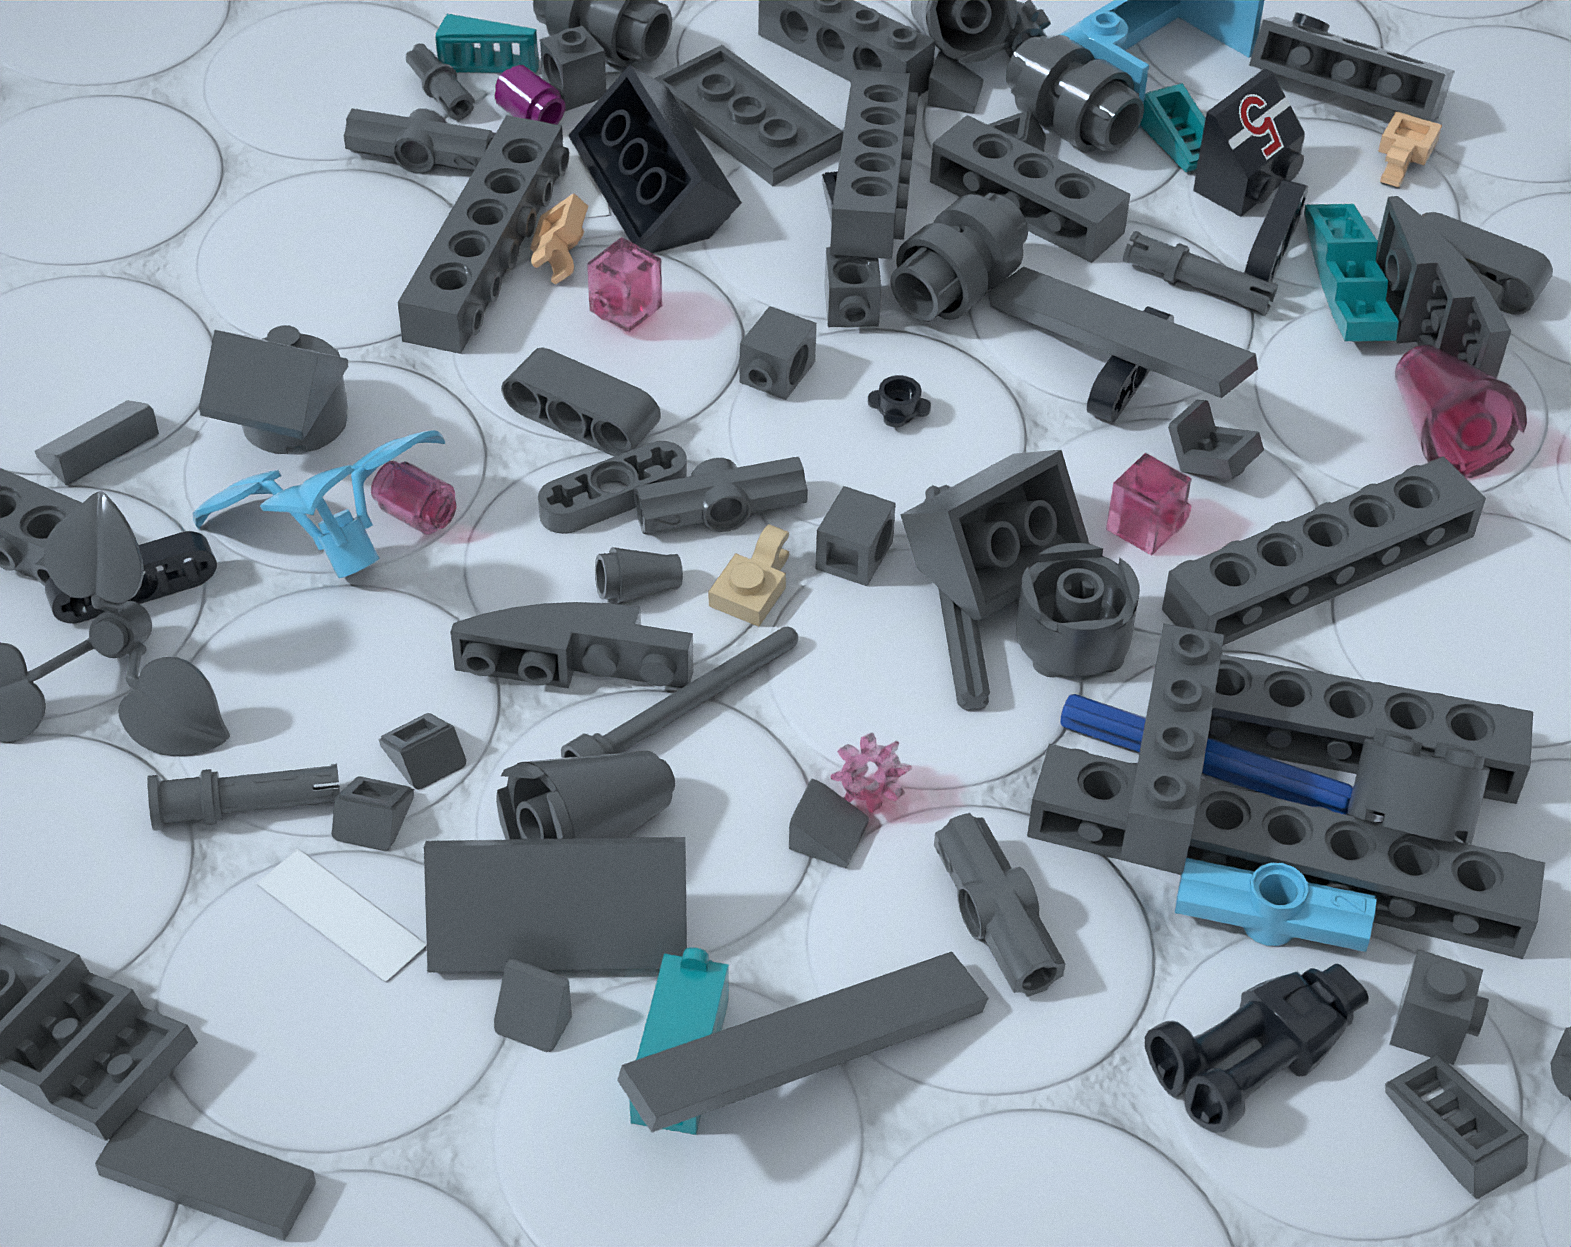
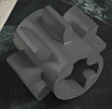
[1001,0,1051,59]

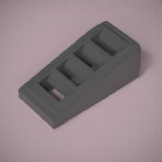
[1385,1054,1529,1199]

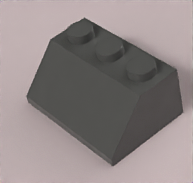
[900,450,1090,620]

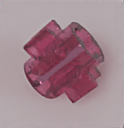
[831,732,912,812]

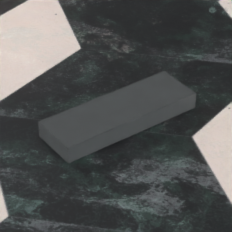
[95,1109,316,1241]

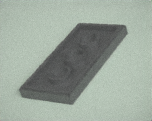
[654,45,843,186]
[424,837,687,973]

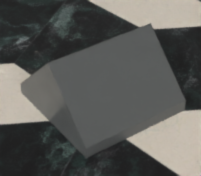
[199,330,349,440]

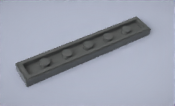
[988,266,1258,398]
[617,951,988,1133]

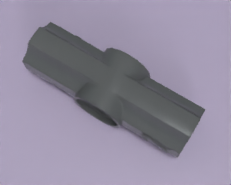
[343,108,496,173]
[634,456,808,533]
[934,813,1066,997]

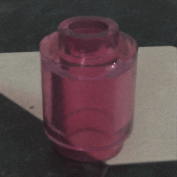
[371,461,457,534]

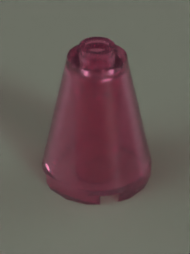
[1395,345,1527,478]

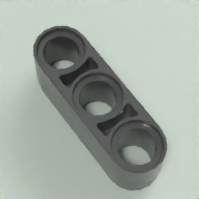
[1422,212,1553,315]
[501,347,661,456]

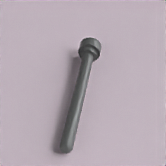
[561,627,799,758]

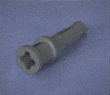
[147,763,340,831]

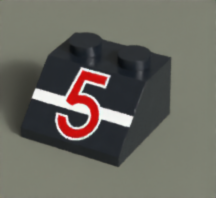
[1193,68,1305,217]

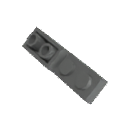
[450,602,694,689]

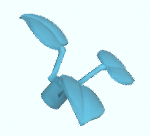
[192,430,445,578]

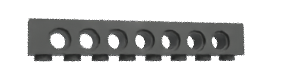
[1027,744,1545,959]

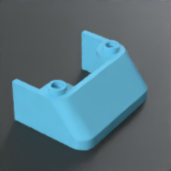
[1059,0,1265,129]

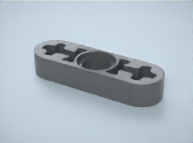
[538,441,687,534]

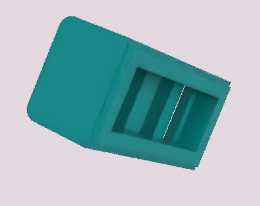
[435,13,539,73]
[1140,83,1205,172]

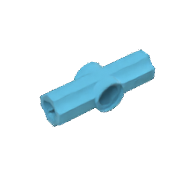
[1175,858,1377,952]

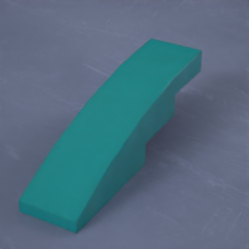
[1304,204,1399,342]

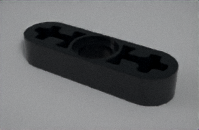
[1244,179,1308,283]
[1086,306,1174,422]
[45,531,217,623]

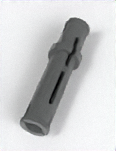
[1123,231,1278,315]

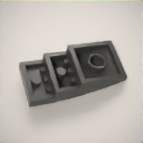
[1376,196,1511,412]
[0,924,198,1141]

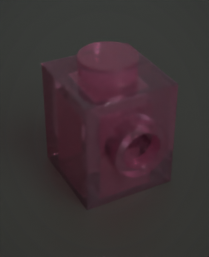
[587,237,662,333]
[1106,452,1192,556]

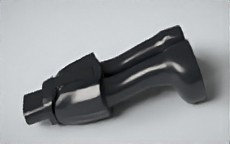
[1144,964,1369,1133]

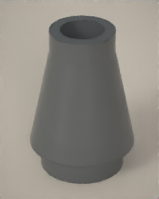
[595,547,683,604]

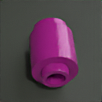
[495,65,565,125]

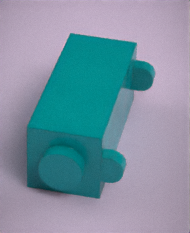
[629,947,729,1135]

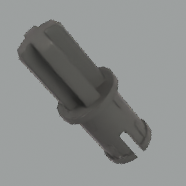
[406,43,475,120]

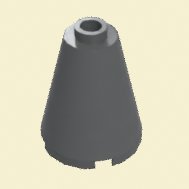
[910,0,1017,62]
[496,751,675,840]

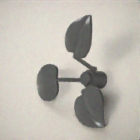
[0,491,230,756]

